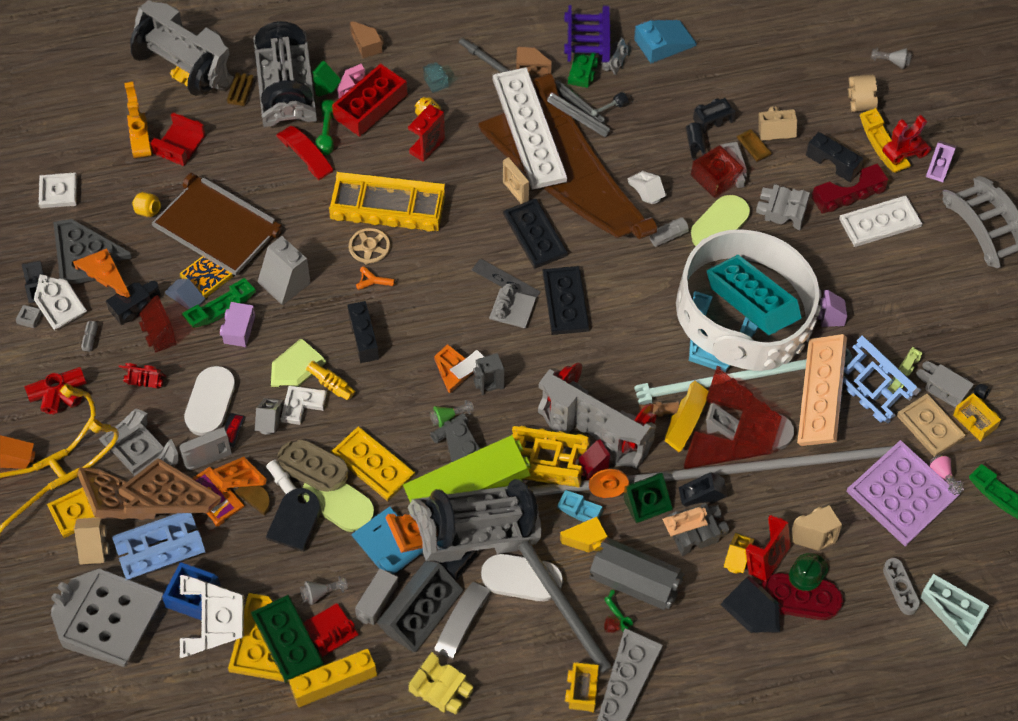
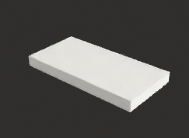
[839,196,922,247]

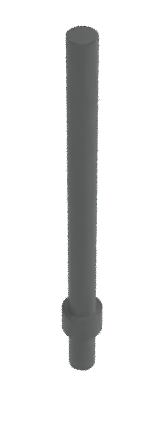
[459,38,539,98]

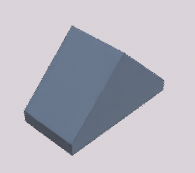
[165,279,206,309]

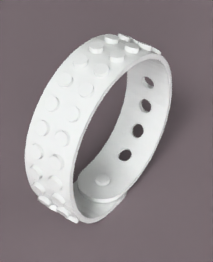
[676,230,821,371]

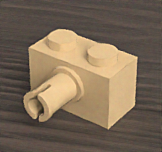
[758,106,797,140]
[74,517,109,564]

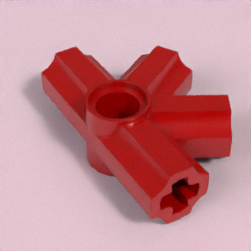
[24,367,86,415]

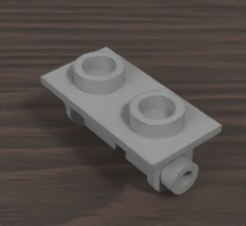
[602,38,628,75]

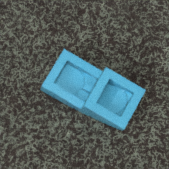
[557,490,603,522]

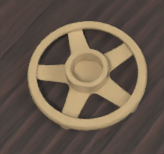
[349,228,390,264]

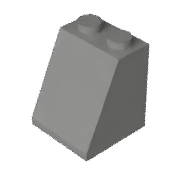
[258,236,311,305]

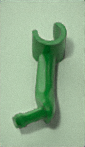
[605,590,633,632]

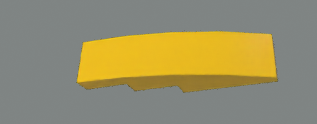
[664,380,709,452]

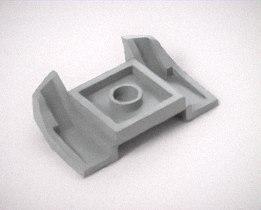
[99,409,178,476]

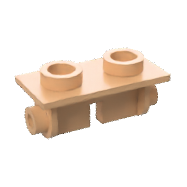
[662,507,708,537]

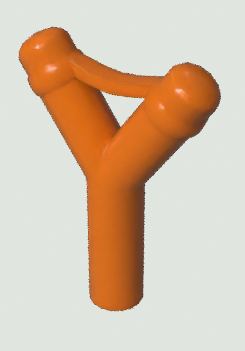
[356,266,395,290]

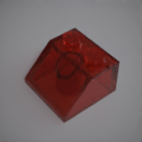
[690,145,744,198]
[138,295,177,353]

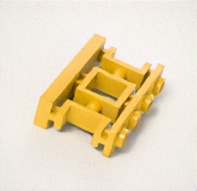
[512,426,591,488]

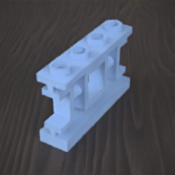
[843,336,921,424]
[112,513,205,580]

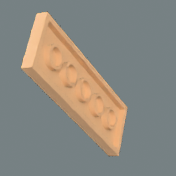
[797,334,847,446]

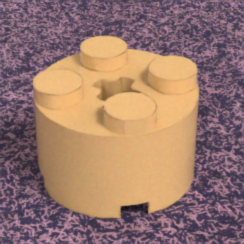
[848,75,878,112]

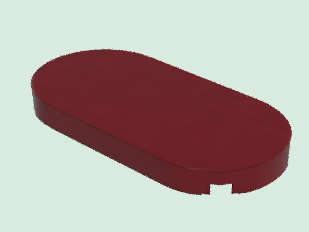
[761,573,843,620]

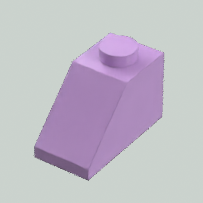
[926,141,956,182]

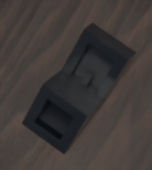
[22,260,44,303]

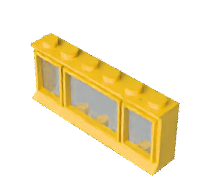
[329,172,445,231]

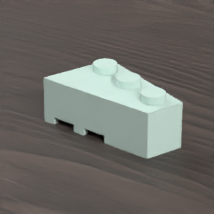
[921,574,989,646]

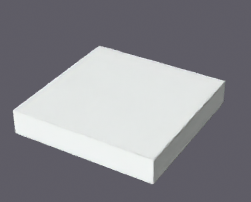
[39,173,77,208]

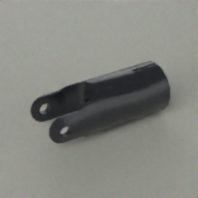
[686,122,707,163]

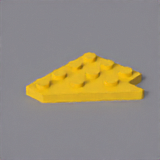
[228,593,284,681]

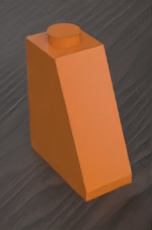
[0,435,35,469]

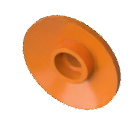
[589,469,629,498]

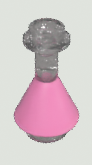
[930,455,963,495]

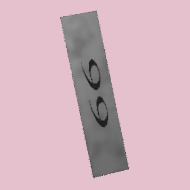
[471,258,540,297]

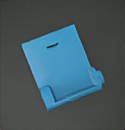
[351,506,423,575]

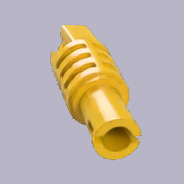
[306,360,355,400]

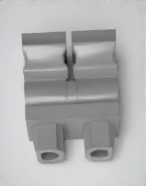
[756,184,810,230]

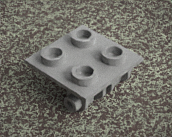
[489,284,536,328]

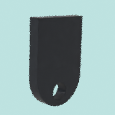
[266,488,321,552]

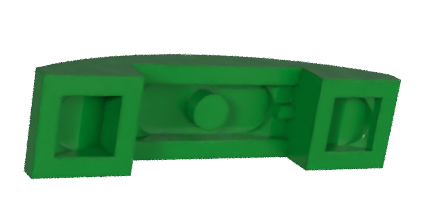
[182,278,256,328]
[969,464,1018,519]

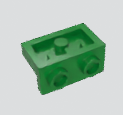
[568,53,598,88]

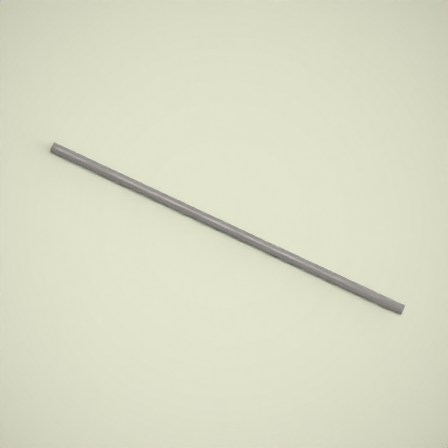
[529,446,893,496]

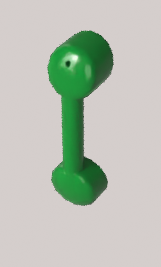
[316,100,335,155]

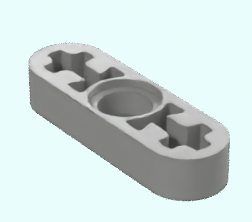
[883,558,919,615]

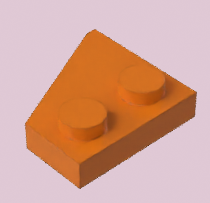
[434,344,474,393]
[211,457,266,488]

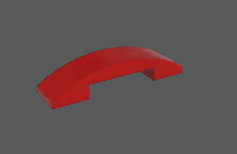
[276,125,333,180]

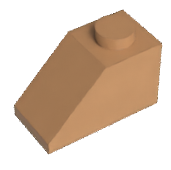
[350,22,384,58]
[516,47,551,75]

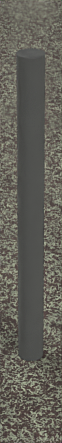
[518,541,612,674]

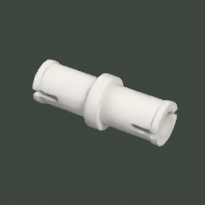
[266,460,297,494]

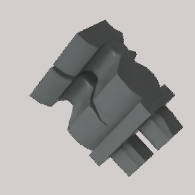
[668,503,729,556]

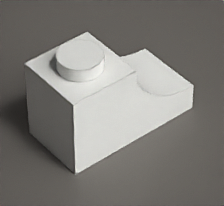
[627,171,666,204]

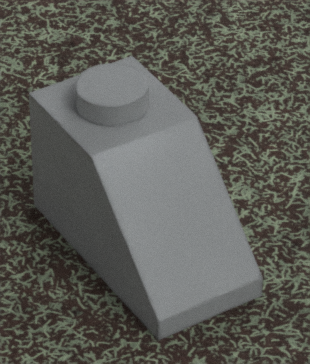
[255,398,283,435]

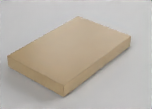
[897,393,966,458]

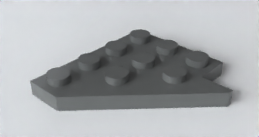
[53,219,131,285]

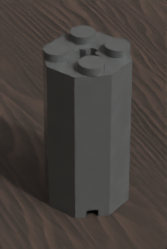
[589,537,685,610]

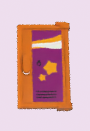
[191,467,245,527]

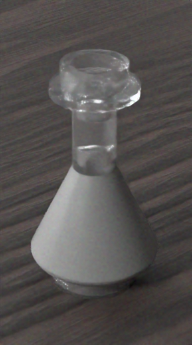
[871,48,911,69]
[300,577,348,605]

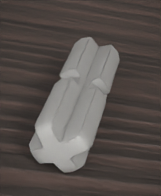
[81,321,98,352]

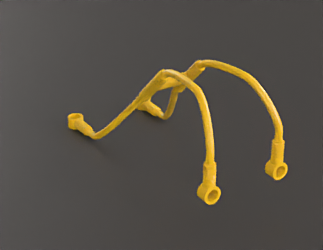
[0,384,119,536]

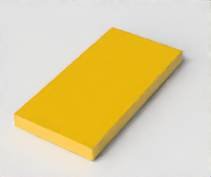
[331,426,415,501]

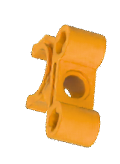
[124,81,152,158]

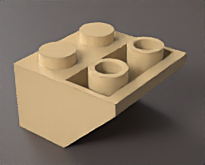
[790,505,842,551]

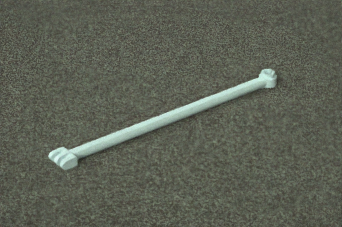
[634,348,852,405]

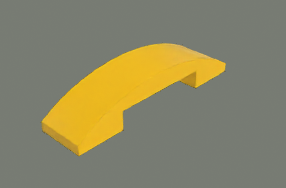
[860,108,911,173]

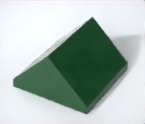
[623,473,673,524]

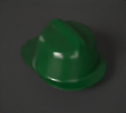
[789,553,828,591]

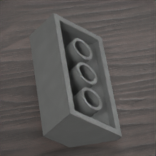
[377,561,463,653]

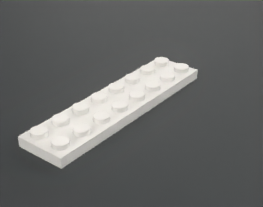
[493,68,567,189]

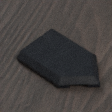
[721,576,780,633]

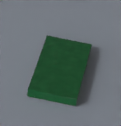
[251,595,324,684]

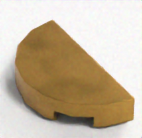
[235,486,270,516]

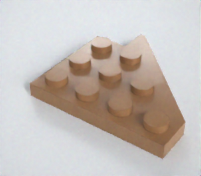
[119,458,221,514]
[78,468,156,520]

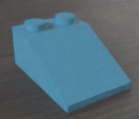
[634,20,696,63]

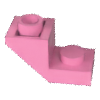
[338,64,365,98]

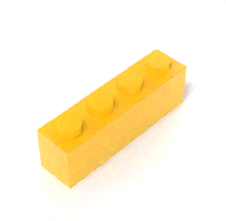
[289,648,377,708]

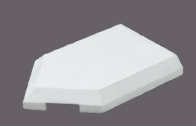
[34,274,87,331]

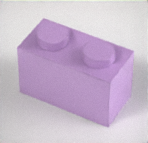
[220,302,255,347]

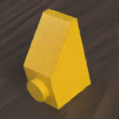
[560,517,607,553]
[724,533,754,573]

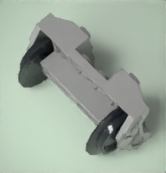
[130,0,234,96]
[254,21,317,127]
[408,479,541,562]

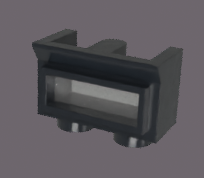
[693,98,736,134]

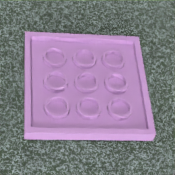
[846,440,960,547]

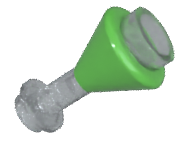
[429,400,474,427]

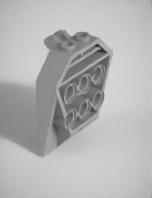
[51,569,164,668]

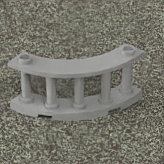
[942,176,1018,268]

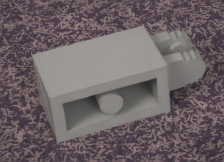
[916,361,974,408]

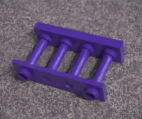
[564,5,610,62]

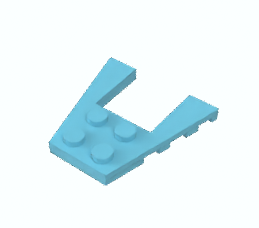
[689,291,759,373]

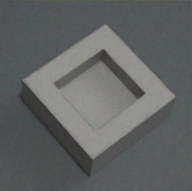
[16,305,42,328]

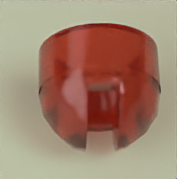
[604,616,620,633]

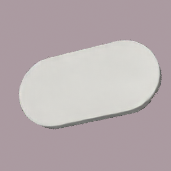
[184,366,235,436]
[481,554,562,601]

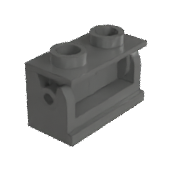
[473,353,504,395]

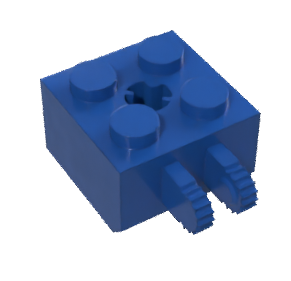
[162,562,221,621]

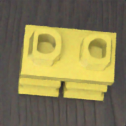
[409,652,474,714]

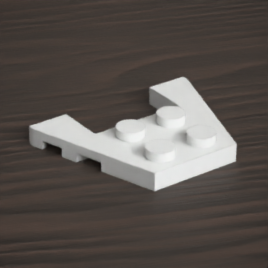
[180,575,244,657]

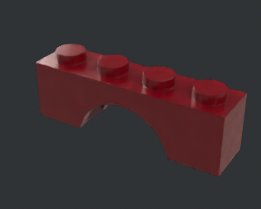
[812,163,888,214]

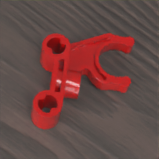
[882,115,931,165]

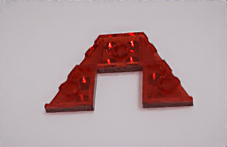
[684,366,782,469]

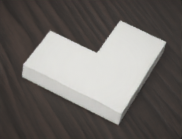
[281,386,327,425]

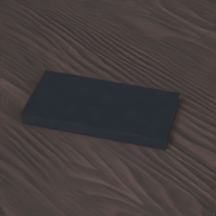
[503,198,568,269]
[542,266,589,335]

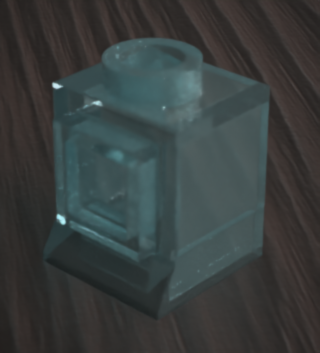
[423,62,448,93]

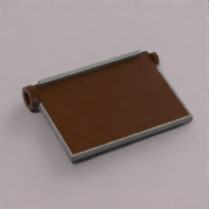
[152,173,282,276]

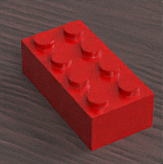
[332,63,407,137]

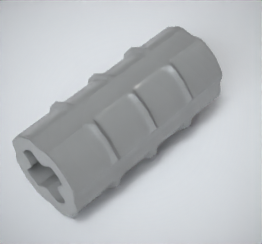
[649,217,689,247]

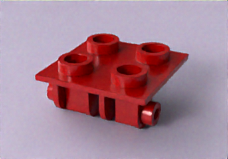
[119,363,166,389]
[303,603,358,656]

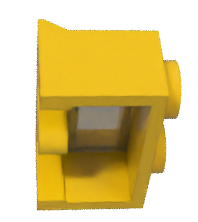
[953,393,1001,442]
[565,662,599,713]

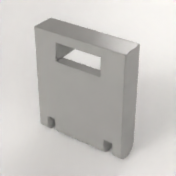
[180,427,232,471]

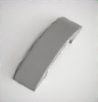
[434,582,491,659]

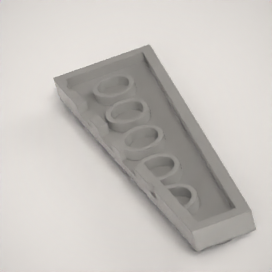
[597,628,663,721]

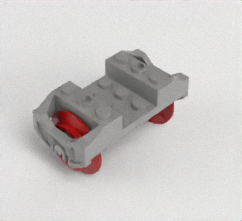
[538,362,656,470]

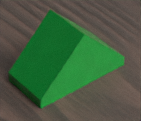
[313,61,342,96]

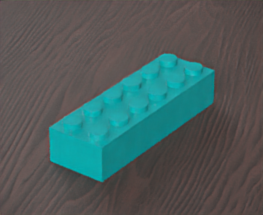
[706,255,802,335]

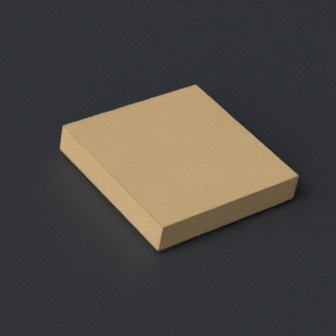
[503,157,529,204]

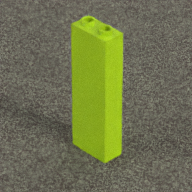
[403,435,531,503]

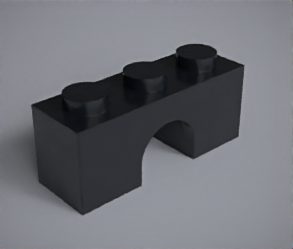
[806,131,864,182]
[347,301,379,364]

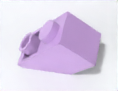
[817,290,847,327]

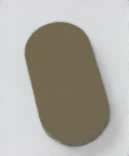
[277,440,348,492]

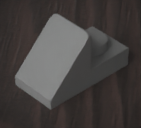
[706,403,742,441]

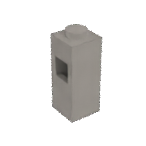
[355,569,399,625]

